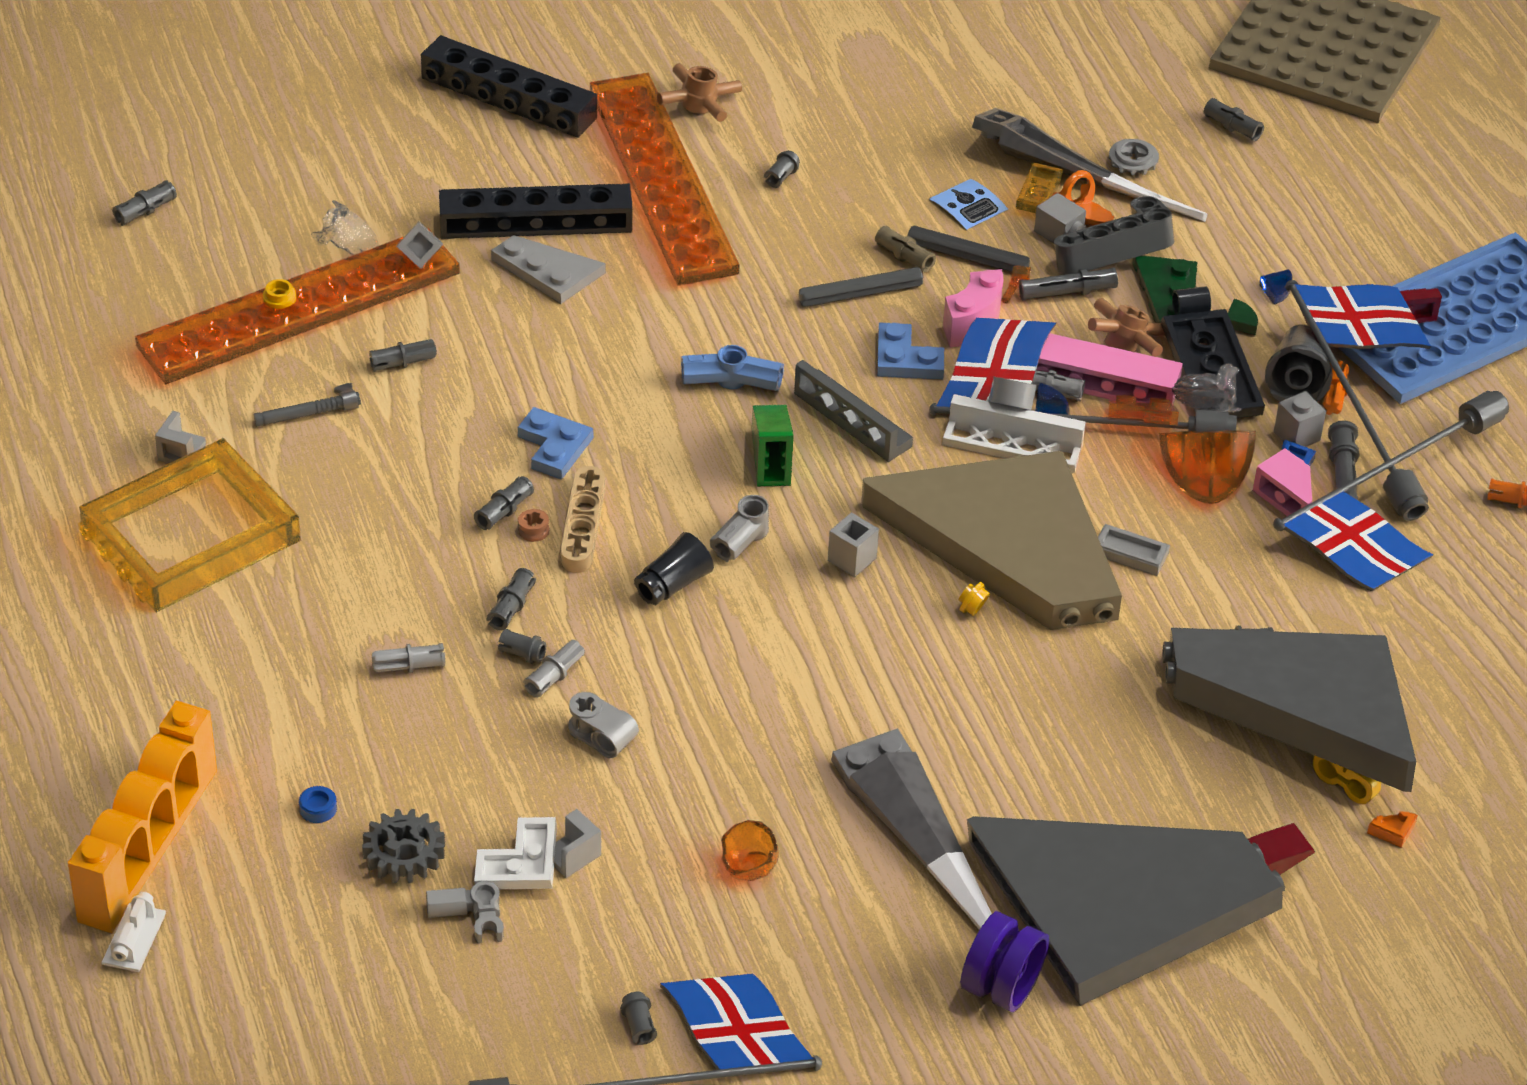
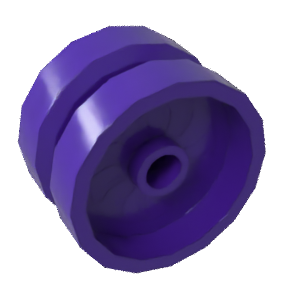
[960,911,1049,1012]

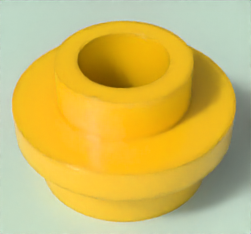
[263,279,296,309]
[958,582,990,616]

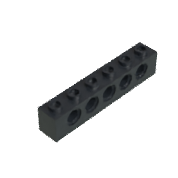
[421,35,597,138]
[439,183,633,239]

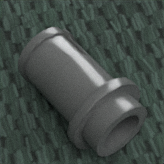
[764,150,800,188]
[498,629,547,664]
[620,991,657,1045]

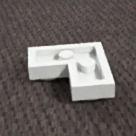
[474,817,557,889]

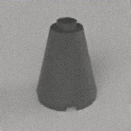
[1265,325,1332,401]

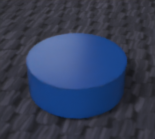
[299,786,337,823]

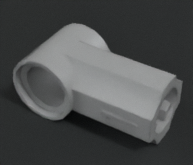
[710,495,769,562]

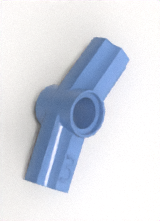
[681,345,784,391]

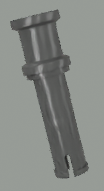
[1328,420,1360,500]

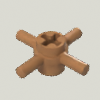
[657,63,742,122]
[1088,298,1165,357]

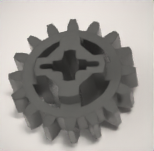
[362,809,445,883]

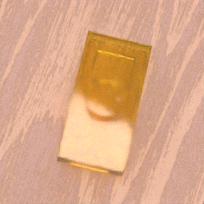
[1016,163,1063,213]

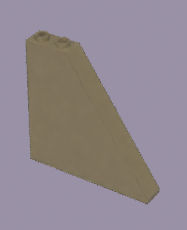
[861,451,1122,630]

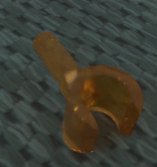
[1001,265,1031,303]

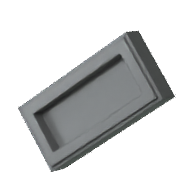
[1098,524,1170,576]

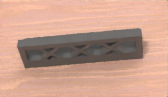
[794,360,913,462]

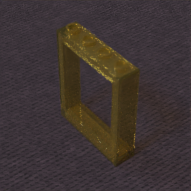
[78,438,301,613]

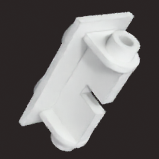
[102,892,166,972]

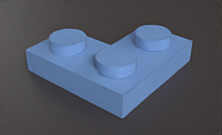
[877,323,944,380]
[517,407,594,480]

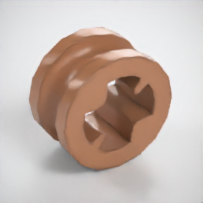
[518,509,550,542]

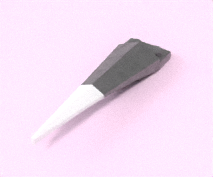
[972,108,1208,222]
[831,728,992,930]

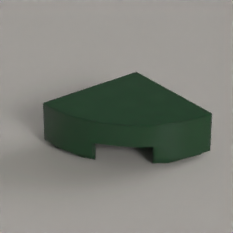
[1228,299,1258,335]

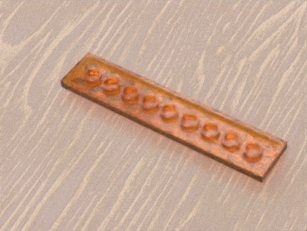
[590,72,740,286]
[135,228,460,385]

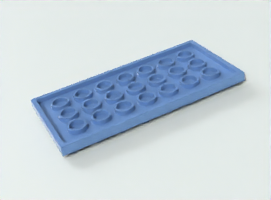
[1338,232,1527,404]

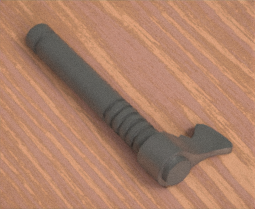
[253,383,361,427]

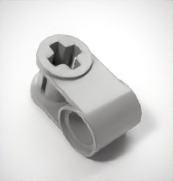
[568,692,639,758]

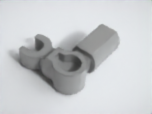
[426,881,504,943]

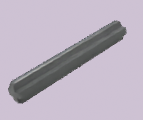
[907,225,1030,275]
[799,267,923,307]

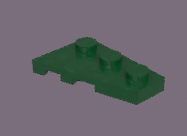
[1132,255,1198,323]

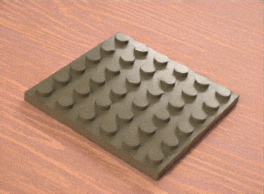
[1209,0,1441,123]

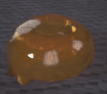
[721,820,779,881]

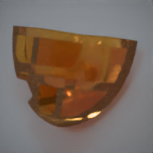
[1159,430,1256,504]

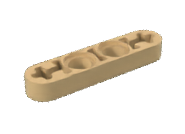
[561,466,605,573]

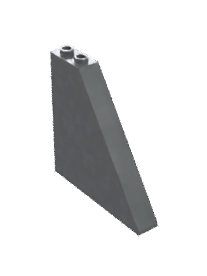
[1162,628,1416,792]
[967,816,1285,1006]

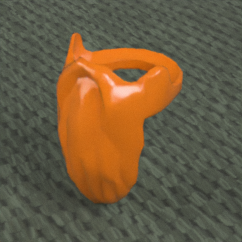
[1052,170,1114,226]

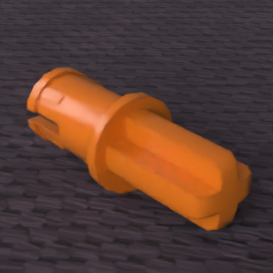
[1323,361,1350,415]
[1487,478,1527,508]

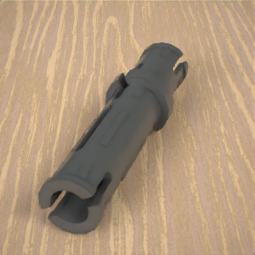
[1019,267,1118,301]

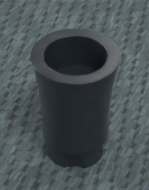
[634,532,714,606]

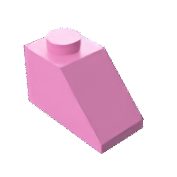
[1253,448,1312,516]

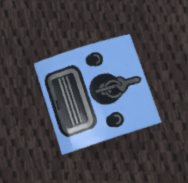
[929,179,1008,230]

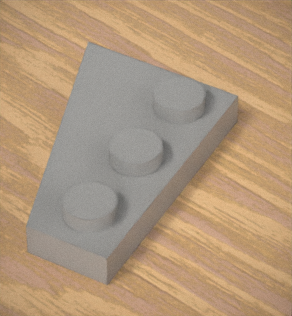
[491,235,606,304]

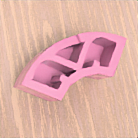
[943,269,1003,348]

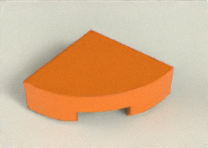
[1367,811,1418,848]

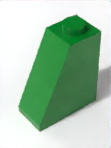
[752,405,794,487]

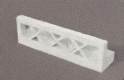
[942,394,1086,473]

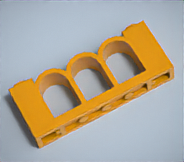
[68,700,217,934]

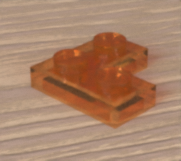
[1107,395,1179,425]

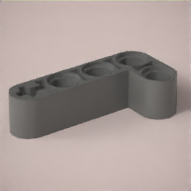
[1054,196,1175,275]

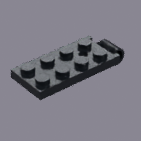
[1161,286,1265,418]

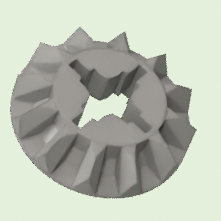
[1109,139,1159,175]

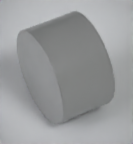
[989,376,1037,410]

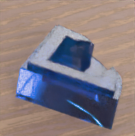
[1259,269,1293,304]
[1035,383,1070,415]

